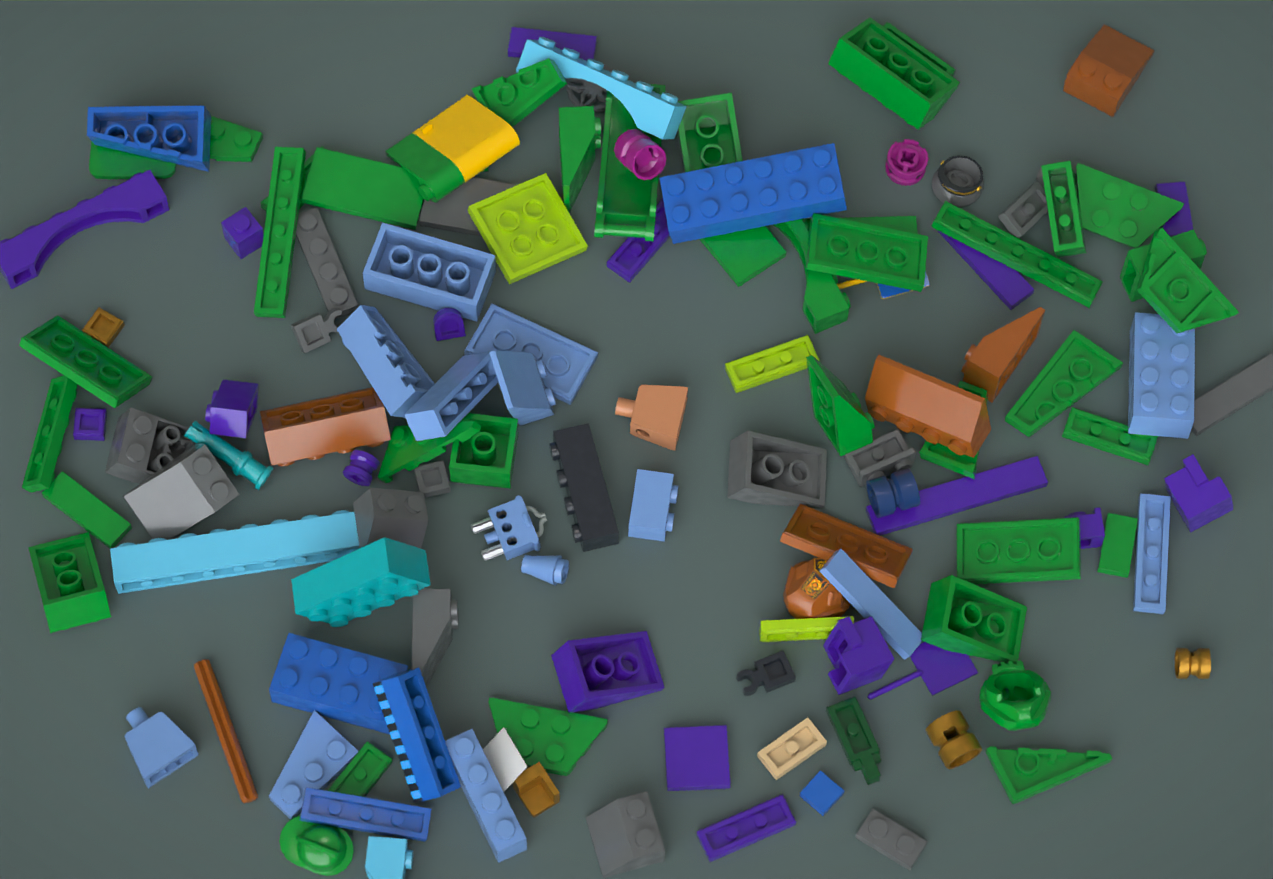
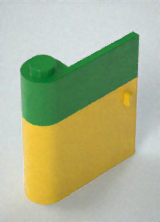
[385,94,520,203]

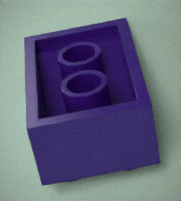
[551,631,665,713]

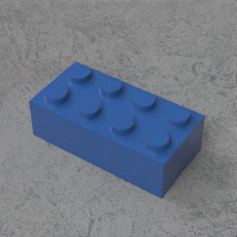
[269,633,409,735]

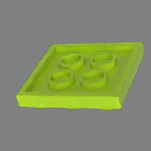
[468,173,588,284]

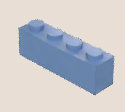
[404,351,498,441]
[445,729,527,863]

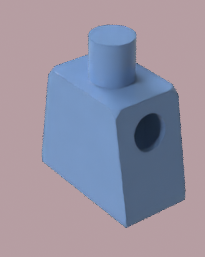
[124,707,198,788]

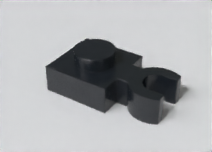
[736,650,796,696]

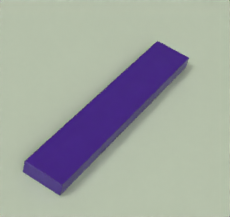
[866,456,1048,536]

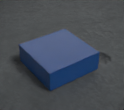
[799,770,844,816]

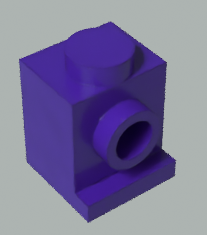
[1065,508,1105,549]

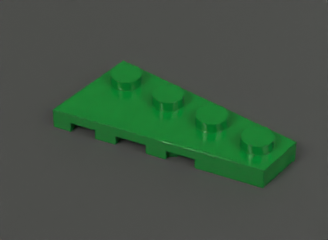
[1004,330,1123,437]

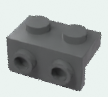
[844,429,916,488]

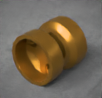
[1175,648,1211,679]

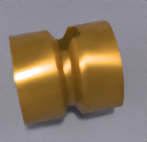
[925,710,982,769]

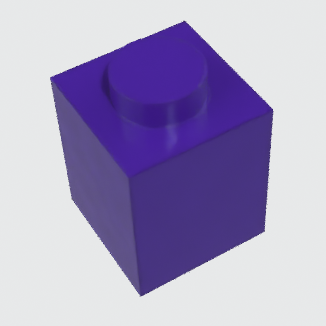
[221,207,264,259]

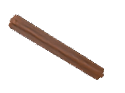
[194,659,258,803]

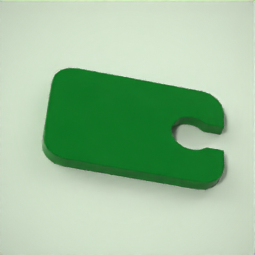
[89,141,177,179]

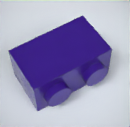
[205,379,259,438]

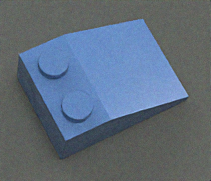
[489,350,556,426]

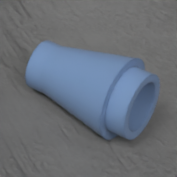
[521,555,569,586]

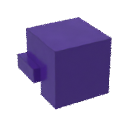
[1164,454,1234,533]
[823,616,894,695]

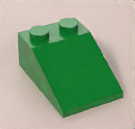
[677,93,743,172]
[559,106,601,213]
[806,355,875,456]
[28,532,111,633]
[921,575,1027,663]

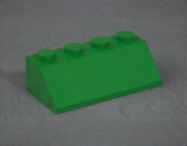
[828,17,960,130]

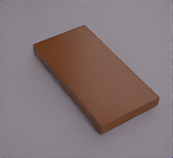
[780,504,913,588]

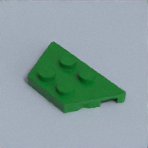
[1076,163,1184,249]
[1137,228,1239,334]
[489,697,608,776]

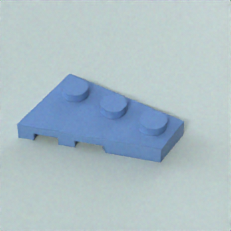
[269,710,359,820]

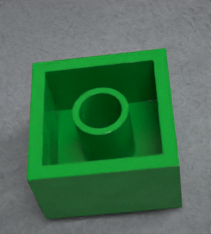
[449,413,519,489]

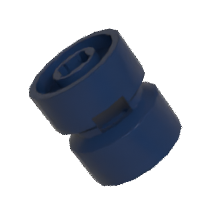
[866,468,920,518]

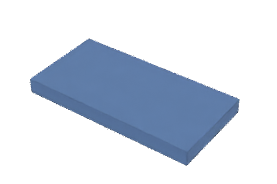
[464,304,598,405]

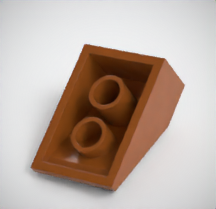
[1063,24,1154,117]
[961,307,1045,403]

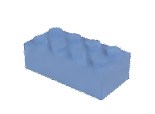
[363,222,496,322]
[1128,312,1195,439]

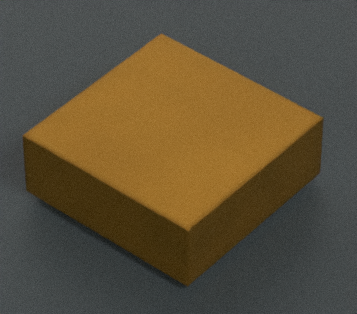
[82,307,125,348]

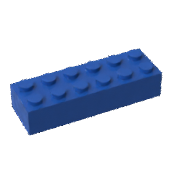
[659,143,847,244]

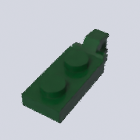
[826,697,881,785]

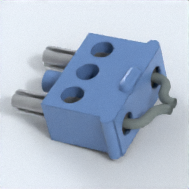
[471,495,547,561]

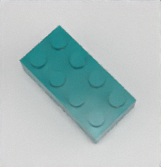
[291,537,431,627]

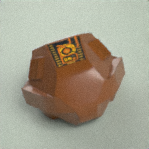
[783,558,850,619]

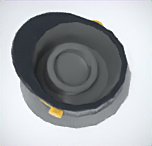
[932,155,984,207]

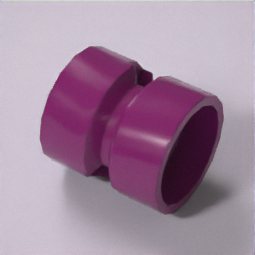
[614,129,666,180]

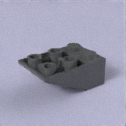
[105,408,196,484]

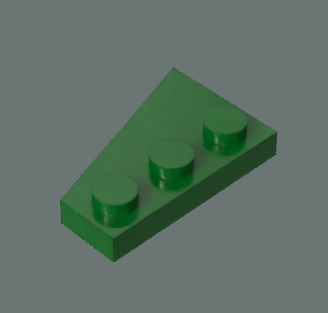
[471,58,567,127]
[210,116,263,162]

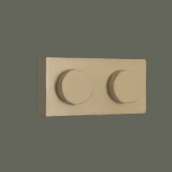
[757,718,827,780]

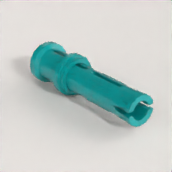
[184,420,274,491]

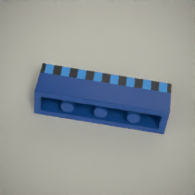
[372,667,461,803]

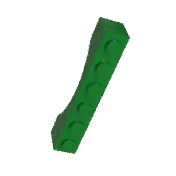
[773,219,851,334]

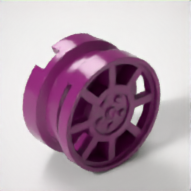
[885,139,928,186]

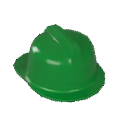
[279,816,354,876]

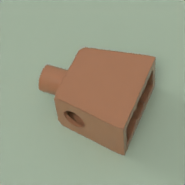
[615,385,688,451]

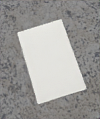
[483,727,527,792]

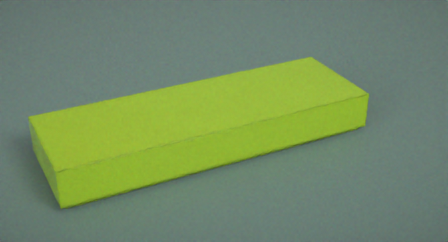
[725,335,819,393]
[759,616,854,642]

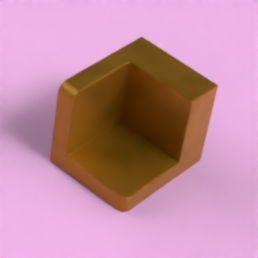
[513,762,560,817]

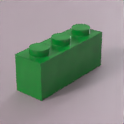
[1041,160,1087,258]

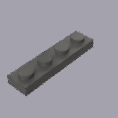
[296,207,358,319]

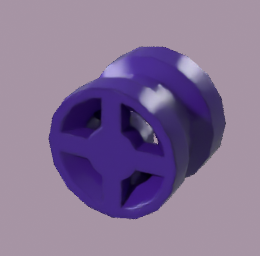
[342,450,380,486]

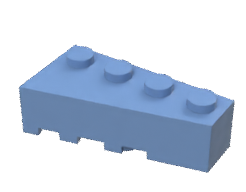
[337,305,435,418]

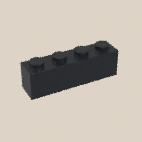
[549,423,619,552]

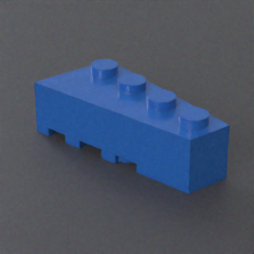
[87,106,211,172]

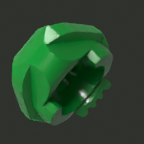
[979,660,1051,731]

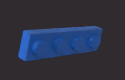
[300,787,432,842]

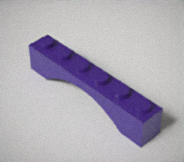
[0,170,170,289]

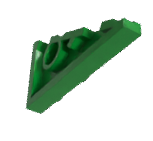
[378,421,481,483]
[985,746,1112,805]

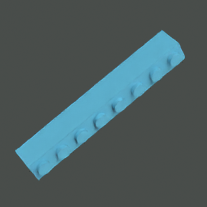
[110,510,359,594]

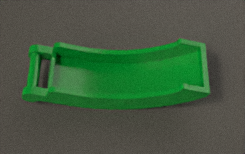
[594,84,666,242]

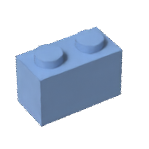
[628,469,679,542]

